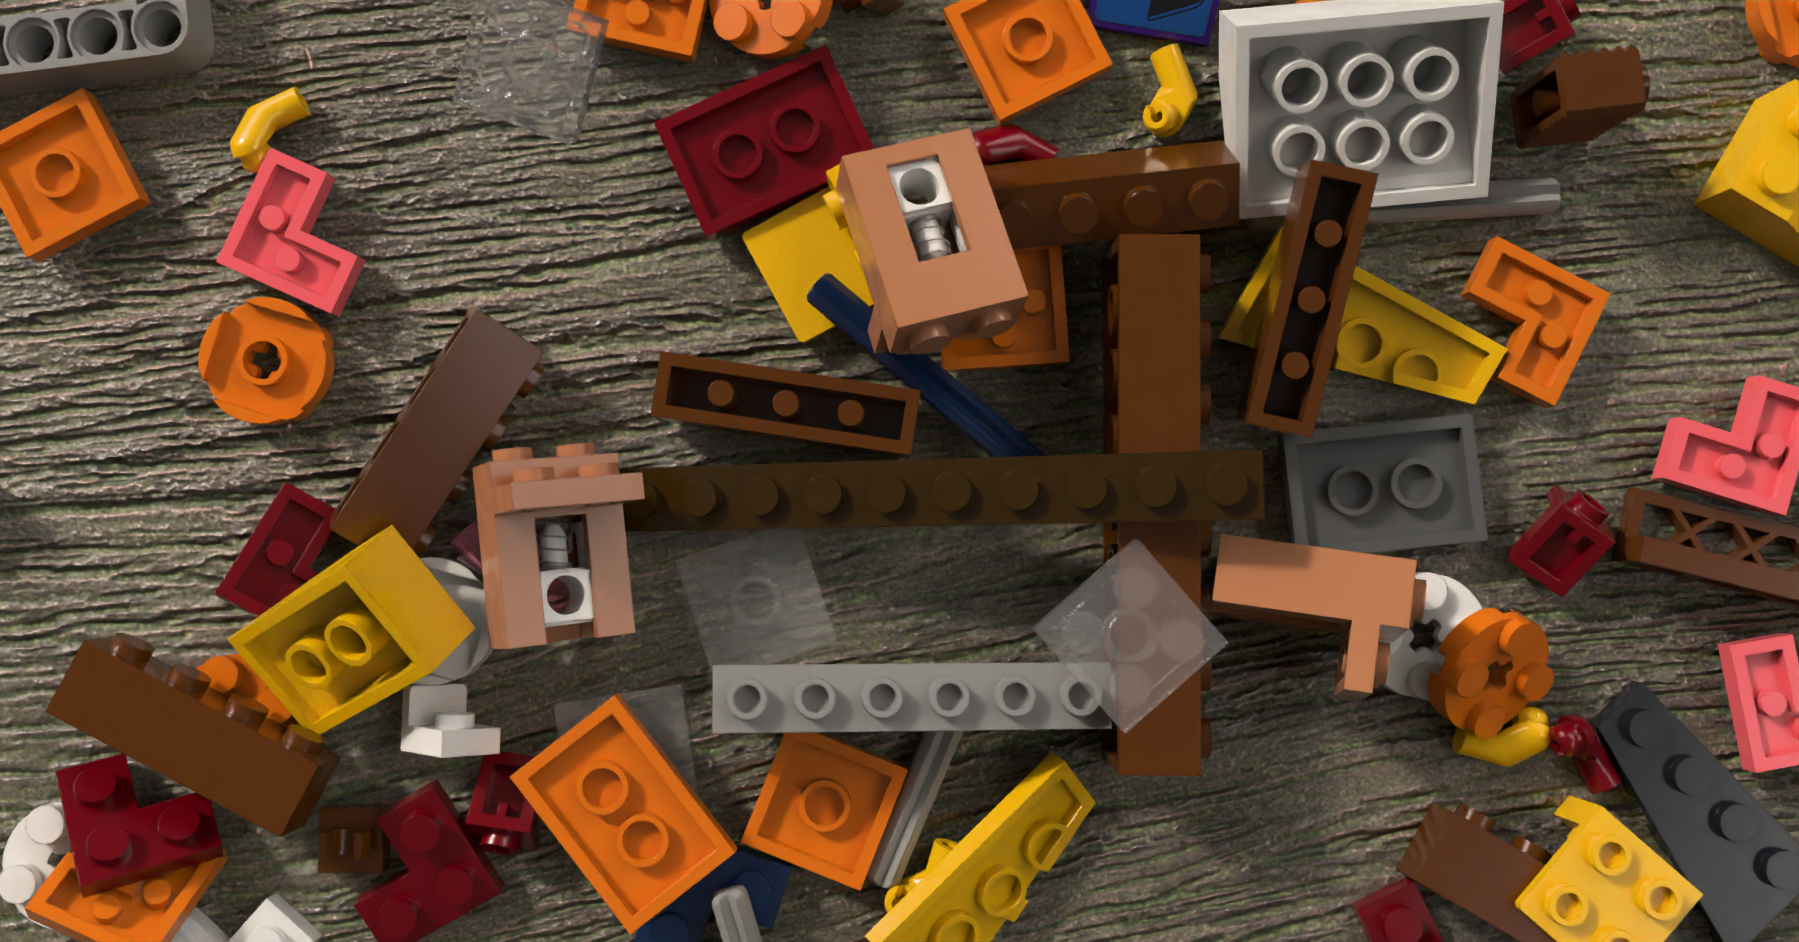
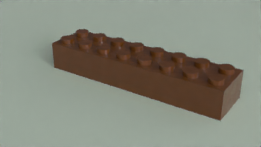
[1102,234,1212,776]

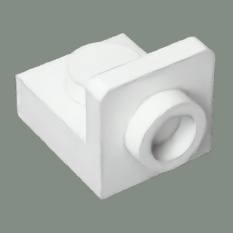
[401,683,501,758]

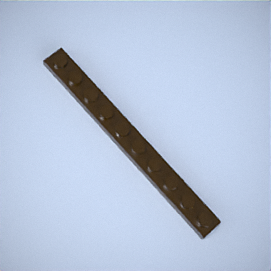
[619,449,1265,532]

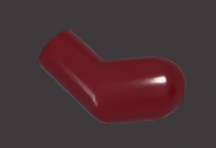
[972,124,1059,166]
[1549,714,1621,794]

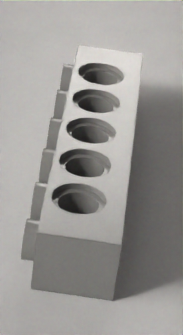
[712,662,1112,734]

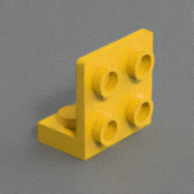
[742,164,874,344]
[1515,795,1704,942]

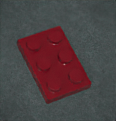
[654,45,874,241]

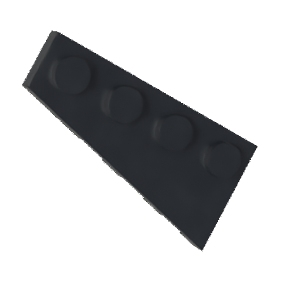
[1590,681,1799,942]

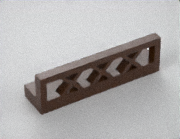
[1611,487,1799,607]

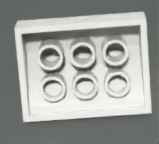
[1219,0,1504,219]

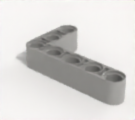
[0,0,215,97]

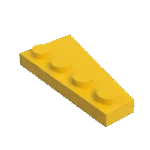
[1216,226,1508,405]
[865,752,1096,942]

